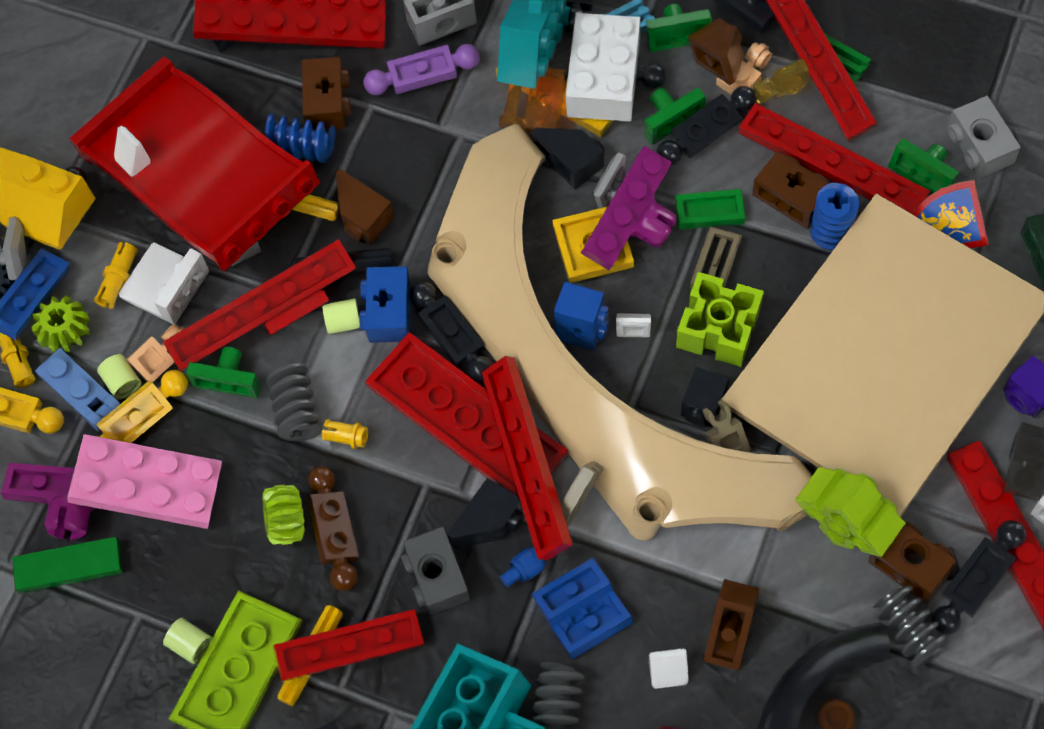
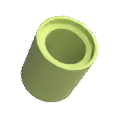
[322,298,360,334]
[97,354,141,400]
[163,618,212,664]

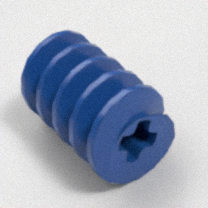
[264,113,335,163]
[810,183,859,250]

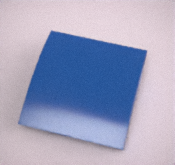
[532,558,633,660]

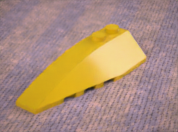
[0,147,96,250]

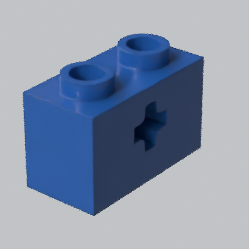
[360,266,410,343]
[554,282,609,351]

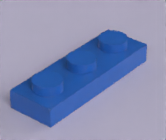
[0,248,70,340]

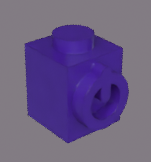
[1003,355,1044,418]

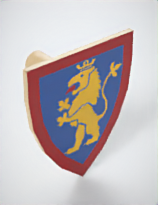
[912,179,989,248]

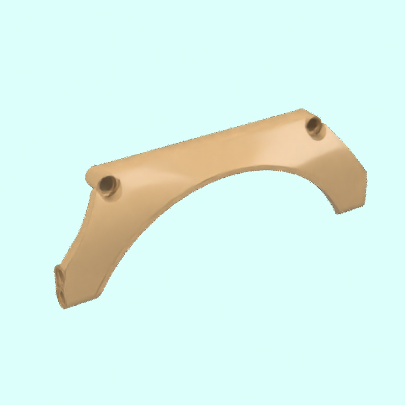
[428,124,813,540]

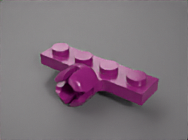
[581,146,677,270]
[1,463,97,540]

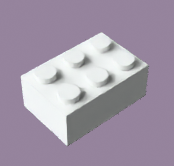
[566,13,640,121]

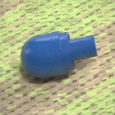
[500,547,546,587]

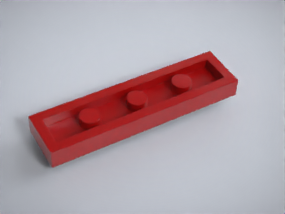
[273,609,424,682]

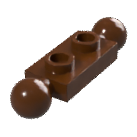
[307,466,359,591]

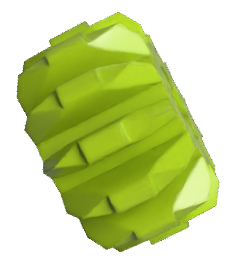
[31,295,90,353]
[262,484,305,545]

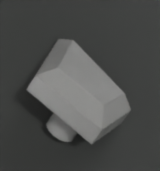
[594,152,626,209]
[0,217,27,280]

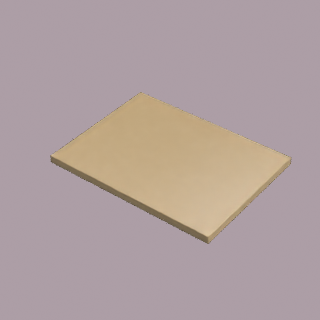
[721,194,1044,517]

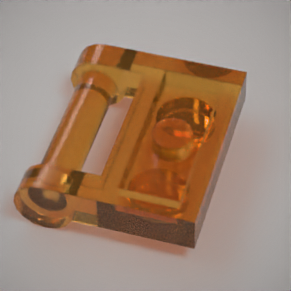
[499,68,568,132]

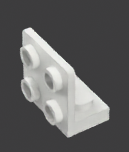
[119,243,209,324]

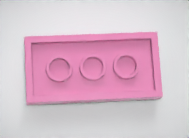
[67,434,222,529]

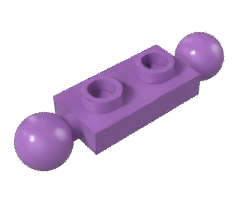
[363,44,480,95]

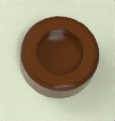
[817,699,855,729]

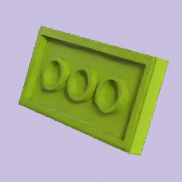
[169,590,303,729]

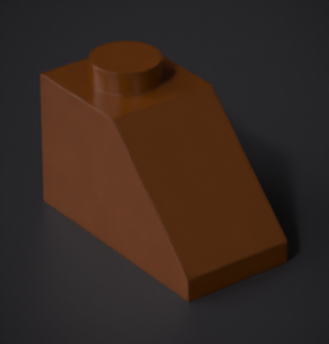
[688,18,744,85]
[336,169,394,246]
[703,579,759,671]

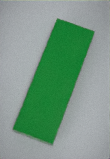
[12,537,123,593]

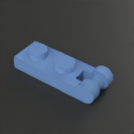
[35,348,120,432]

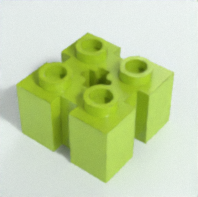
[676,272,764,367]
[795,467,906,557]

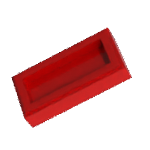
[262,290,329,335]

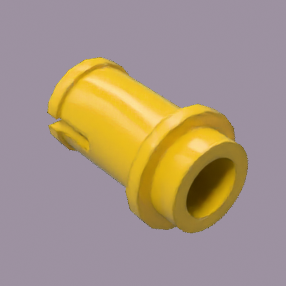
[322,419,368,449]

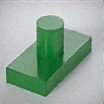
[646,4,711,53]
[645,87,706,145]
[887,138,959,194]
[186,347,261,399]

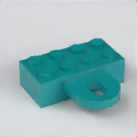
[497,0,571,89]
[410,643,545,729]

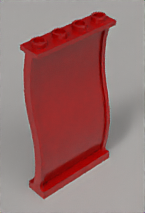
[69,56,320,272]

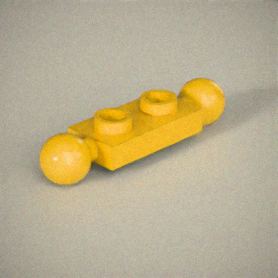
[96,370,188,443]
[0,387,64,434]

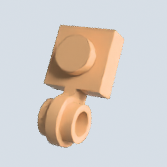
[716,43,772,94]
[126,323,185,383]

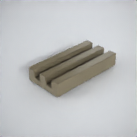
[690,226,742,289]
[560,461,604,527]

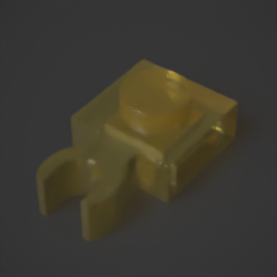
[753,58,809,103]

